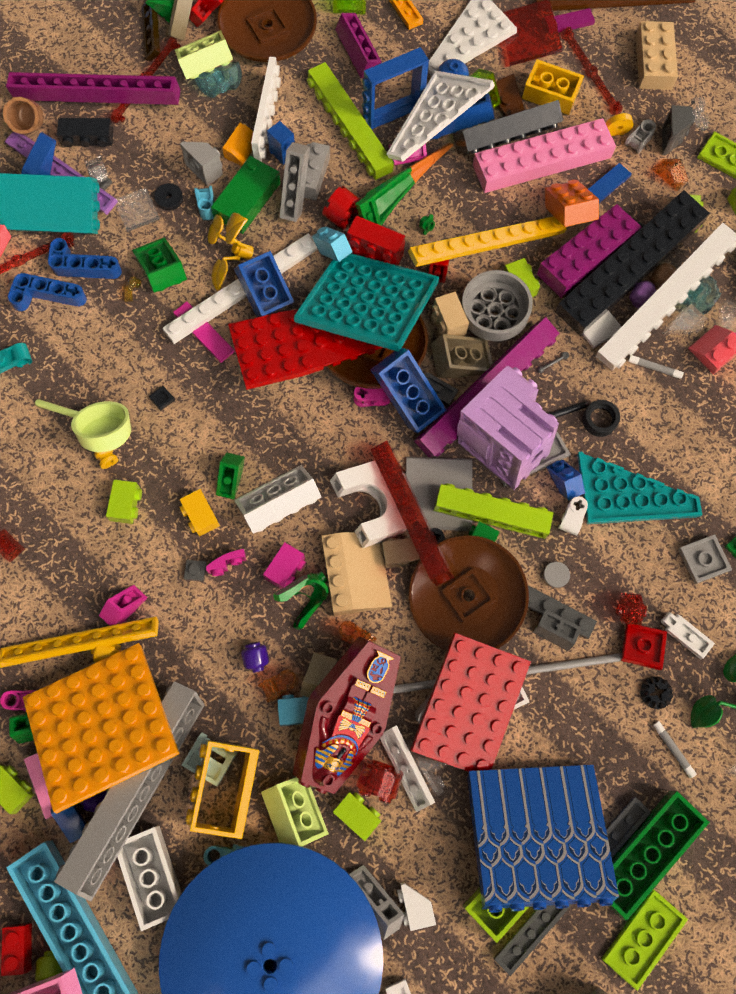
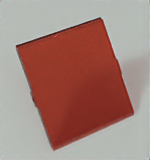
[499,0,563,67]

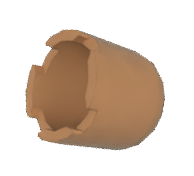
[3,97,44,134]

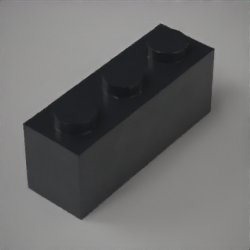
[57,118,114,147]

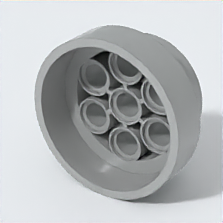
[461,270,533,341]

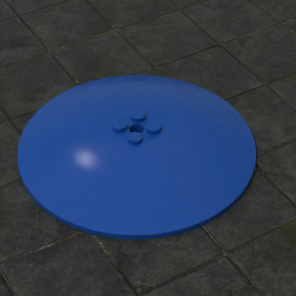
[159,843,383,994]

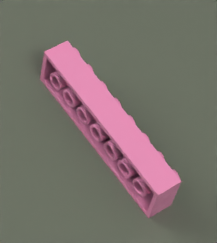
[473,118,616,193]

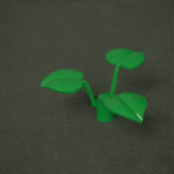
[691,654,736,728]

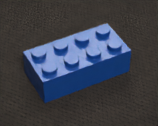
[371,348,447,433]

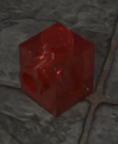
[0,529,25,562]

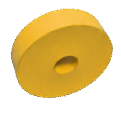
[606,113,634,136]

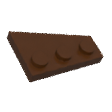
[488,73,525,117]

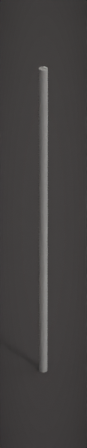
[393,653,622,694]

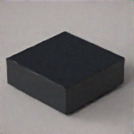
[148,386,175,411]

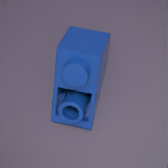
[546,460,585,501]

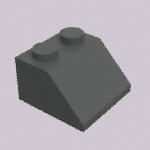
[662,105,695,156]

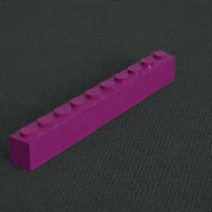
[6,72,181,105]
[414,317,560,457]

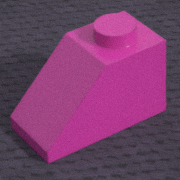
[99,585,148,626]

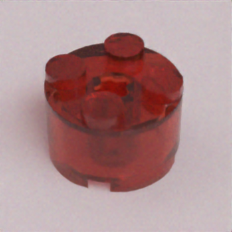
[356,759,404,803]

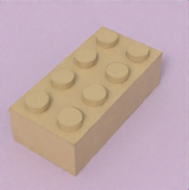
[636,21,678,90]

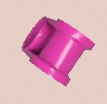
[354,387,390,407]
[0,690,37,712]

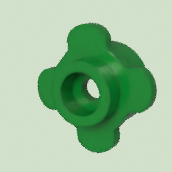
[419,214,435,235]

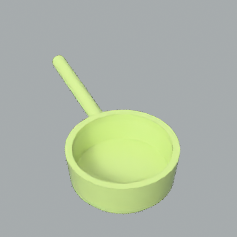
[35,399,131,452]

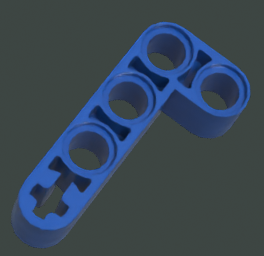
[48,238,122,279]
[8,273,87,311]

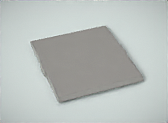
[404,457,473,531]

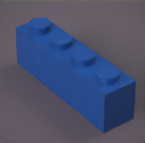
[430,93,495,140]

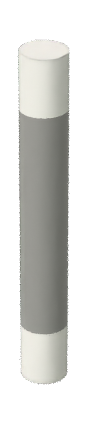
[628,355,684,379]
[652,721,697,778]

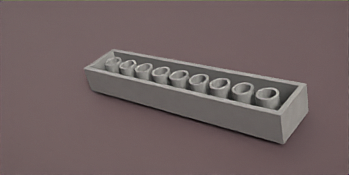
[54,681,205,901]

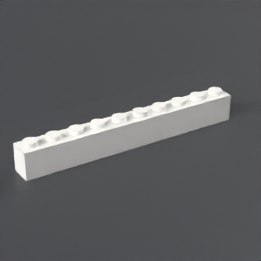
[596,223,736,371]

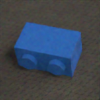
[267,121,295,164]

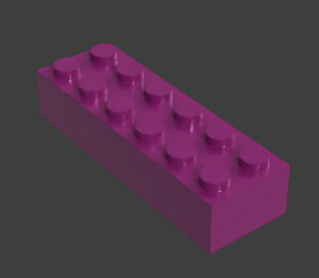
[537,204,642,299]

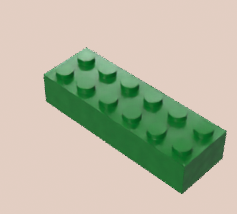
[609,791,710,921]

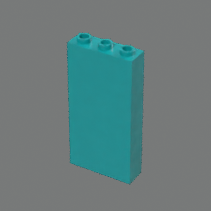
[0,173,100,234]

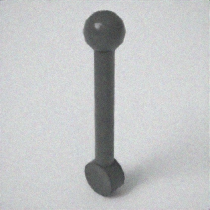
[537,352,569,373]

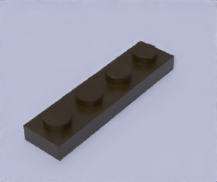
[142,3,160,61]

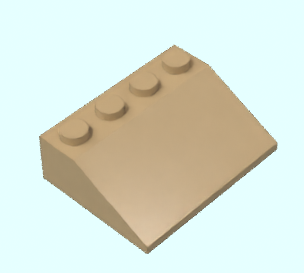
[321,532,392,616]

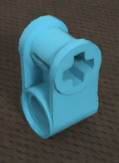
[194,186,215,220]

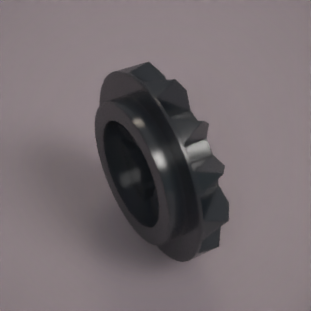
[640,677,673,709]

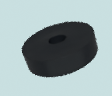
[154,183,183,211]

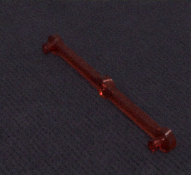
[561,27,623,115]
[111,37,181,123]
[0,232,75,274]

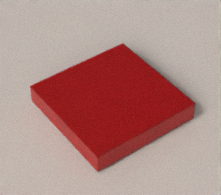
[621,622,667,670]

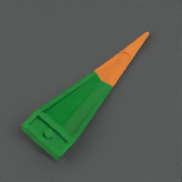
[355,143,454,226]

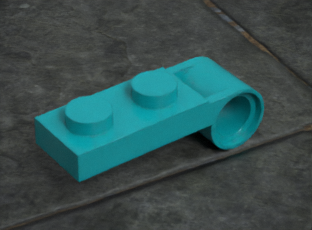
[0,343,32,374]

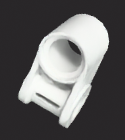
[558,496,588,536]

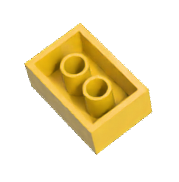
[522,59,584,115]

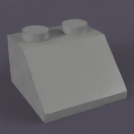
[180,142,223,186]

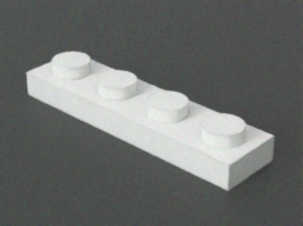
[380,725,435,812]

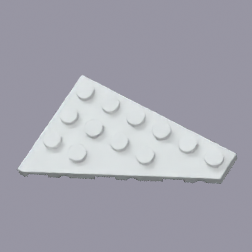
[428,0,517,77]
[387,71,495,161]

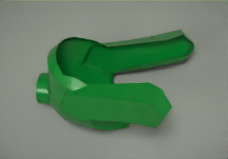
[273,571,329,630]

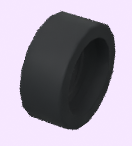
[582,400,620,437]

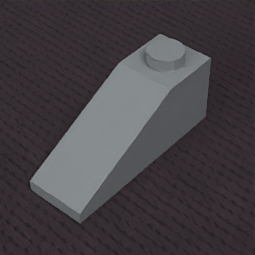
[349,865,404,940]

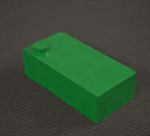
[211,156,281,234]

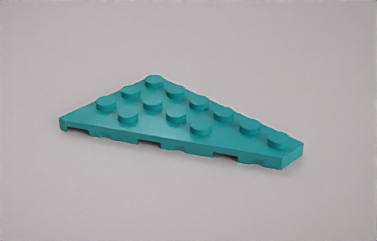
[577,452,702,525]

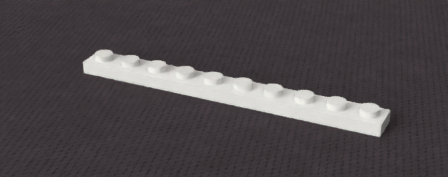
[163,233,318,344]

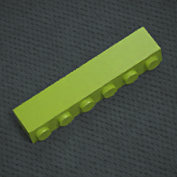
[433,483,554,539]

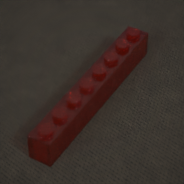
[370,440,454,586]

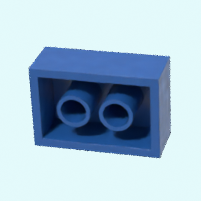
[234,251,294,317]

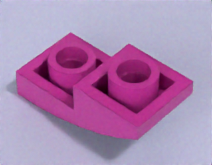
[206,549,246,576]

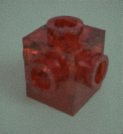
[616,593,647,625]

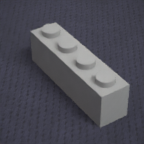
[280,142,310,222]

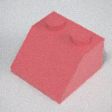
[688,325,736,375]

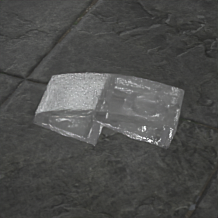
[84,156,109,183]

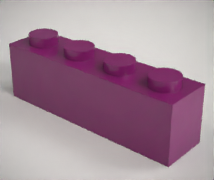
[335,13,382,78]

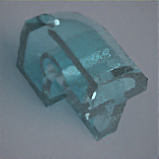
[195,62,242,98]
[683,276,721,316]

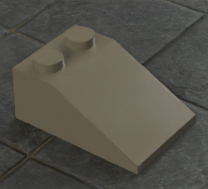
[431,334,492,379]

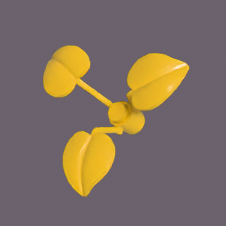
[208,213,253,291]

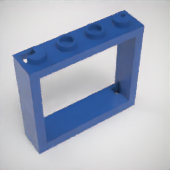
[362,47,429,129]

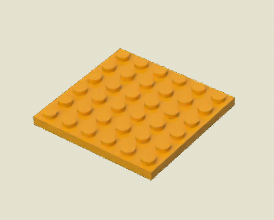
[23,643,180,814]

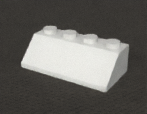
[234,465,321,534]

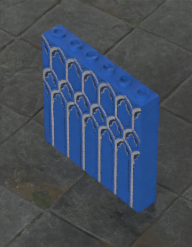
[467,765,619,913]

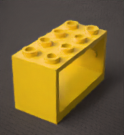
[185,740,259,839]

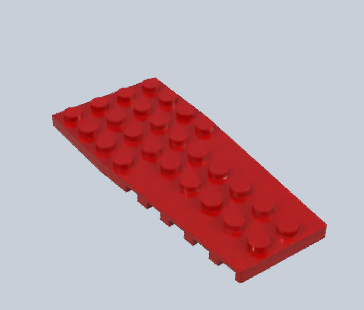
[228,309,406,390]

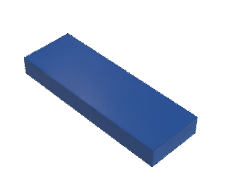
[588,163,632,203]

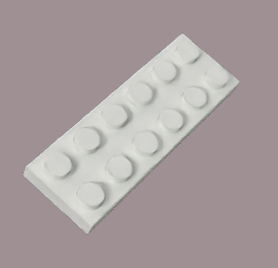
[251,57,281,162]

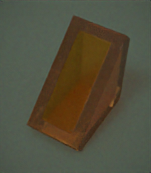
[652,159,689,191]

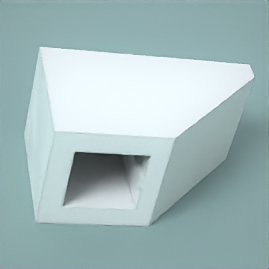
[397,883,436,931]

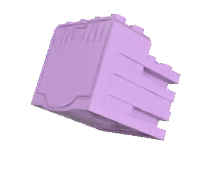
[457,366,559,490]

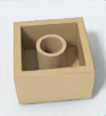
[431,292,469,337]

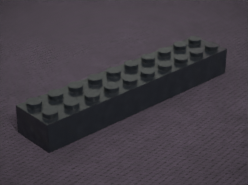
[555,190,710,336]

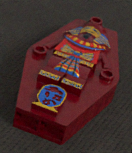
[293,636,401,794]

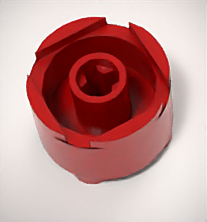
[322,186,360,230]

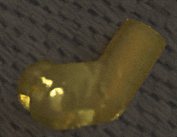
[123,277,141,302]

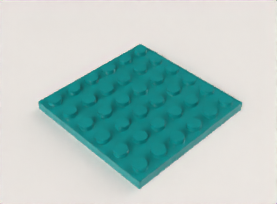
[294,253,439,352]

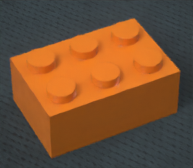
[545,180,599,227]

